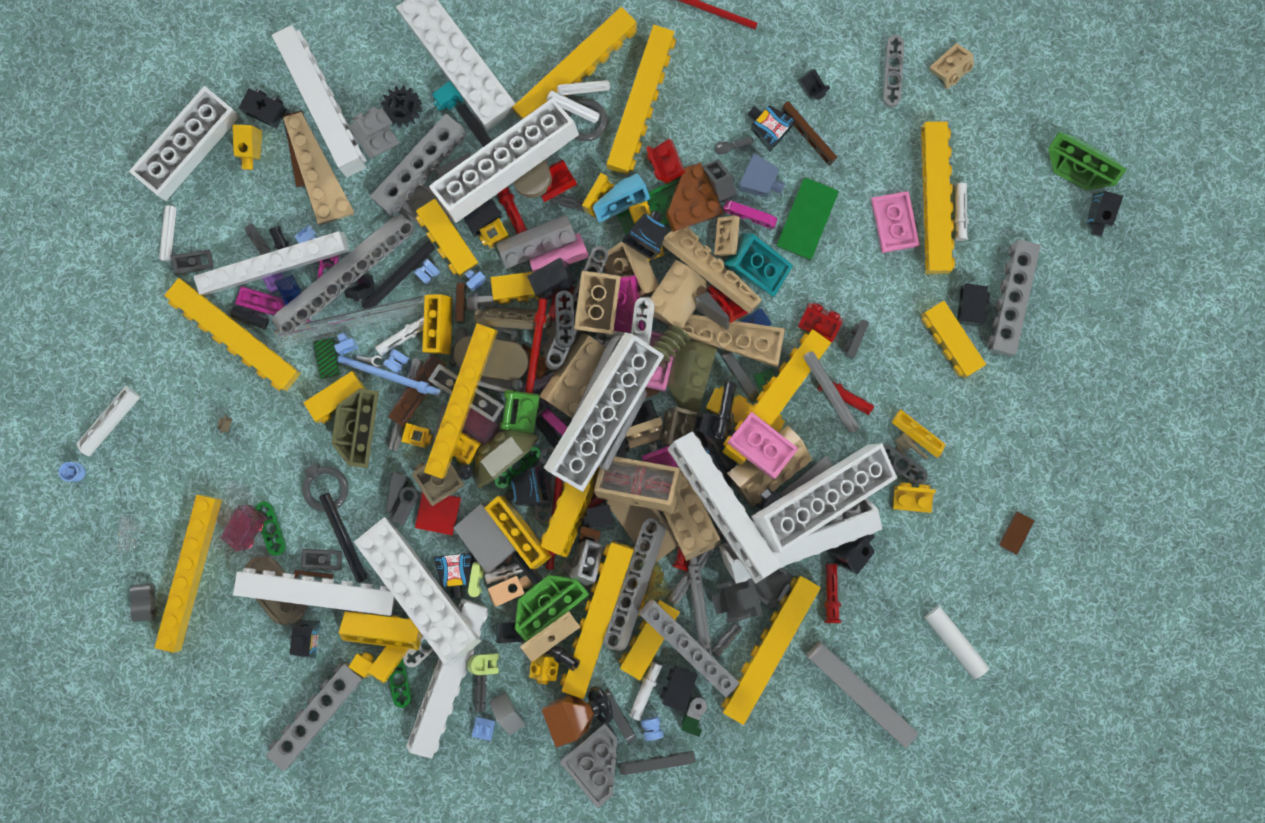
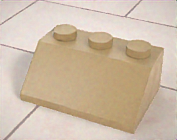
[599,242,659,298]
[645,260,710,329]
[574,271,621,334]

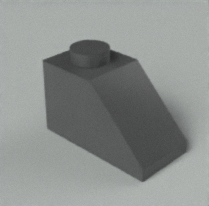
[703,159,737,201]

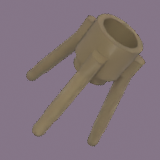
[894,432,941,475]

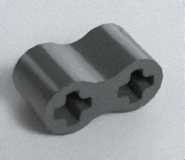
[130,583,156,622]

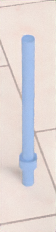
[338,355,443,397]

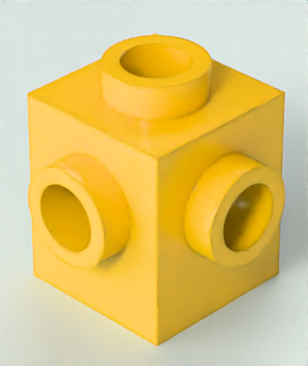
[529,654,559,684]

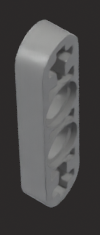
[883,35,904,108]

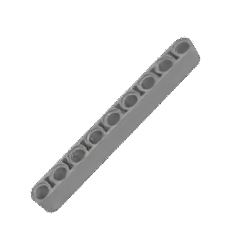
[272,214,414,336]

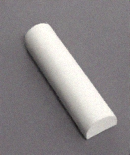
[76,386,141,456]
[924,605,989,679]

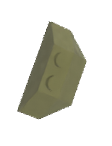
[667,340,717,412]
[331,388,379,468]
[473,430,539,488]

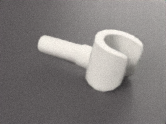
[356,355,383,368]

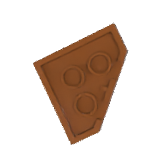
[666,162,724,232]

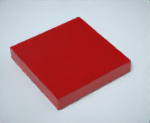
[415,492,461,536]

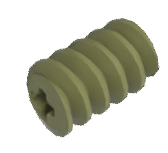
[651,325,690,368]

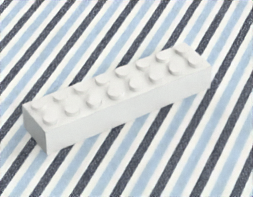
[396,0,515,131]
[272,25,367,178]
[429,98,579,223]
[544,332,664,492]
[751,443,897,553]
[719,498,882,584]
[354,517,482,667]

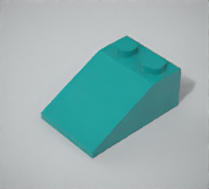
[724,233,793,297]

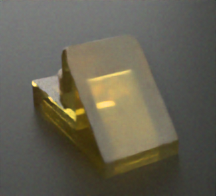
[644,565,672,604]

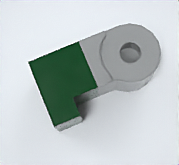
[680,696,707,737]

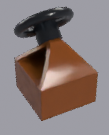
[542,686,613,747]

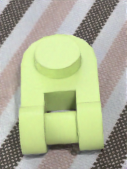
[468,561,485,597]
[467,653,499,675]

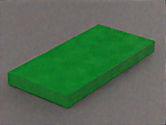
[776,177,839,261]
[617,178,680,234]

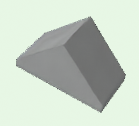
[489,691,526,735]

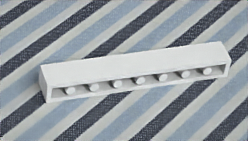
[194,231,350,295]
[668,432,782,584]
[233,568,395,616]
[406,598,488,759]

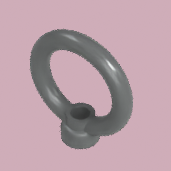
[565,99,608,141]
[302,463,348,512]

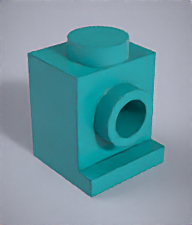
[432,81,463,111]

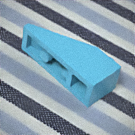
[592,173,650,223]

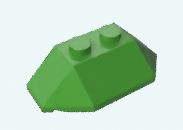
[1048,132,1127,191]
[515,574,589,642]

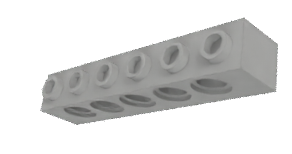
[370,114,467,216]
[987,239,1041,357]
[638,598,739,697]
[266,662,364,772]

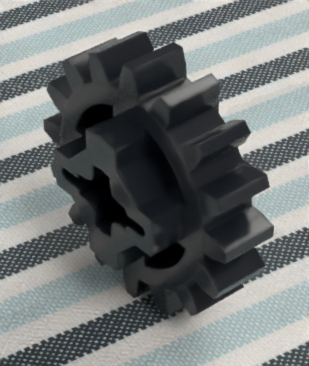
[381,86,422,128]

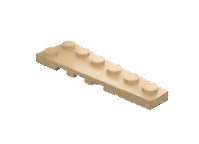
[283,112,355,225]
[662,227,762,313]
[668,314,785,367]

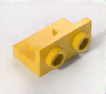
[582,173,615,218]
[453,432,481,465]
[892,482,936,513]

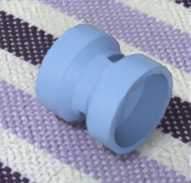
[414,259,440,285]
[383,349,409,374]
[59,462,86,482]
[641,716,664,741]

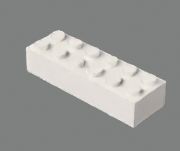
[129,86,240,201]

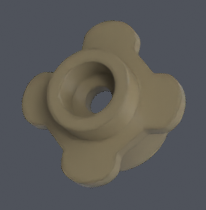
[217,415,232,433]

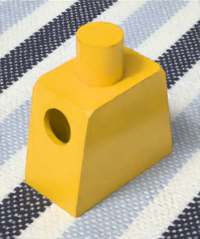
[233,124,262,170]

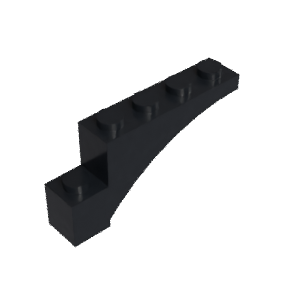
[693,413,737,516]

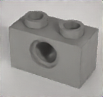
[569,539,604,587]

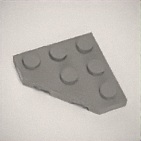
[560,723,617,808]

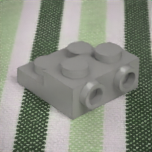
[348,107,399,159]

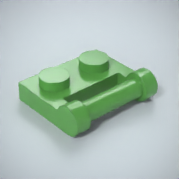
[500,390,540,434]

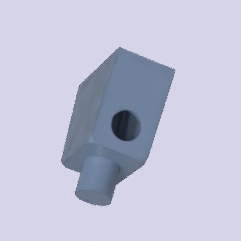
[738,153,786,198]

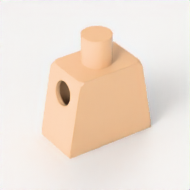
[487,576,533,607]

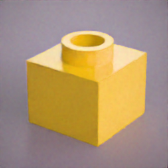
[349,652,375,678]

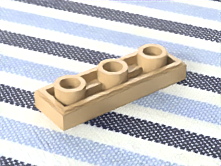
[520,612,580,662]

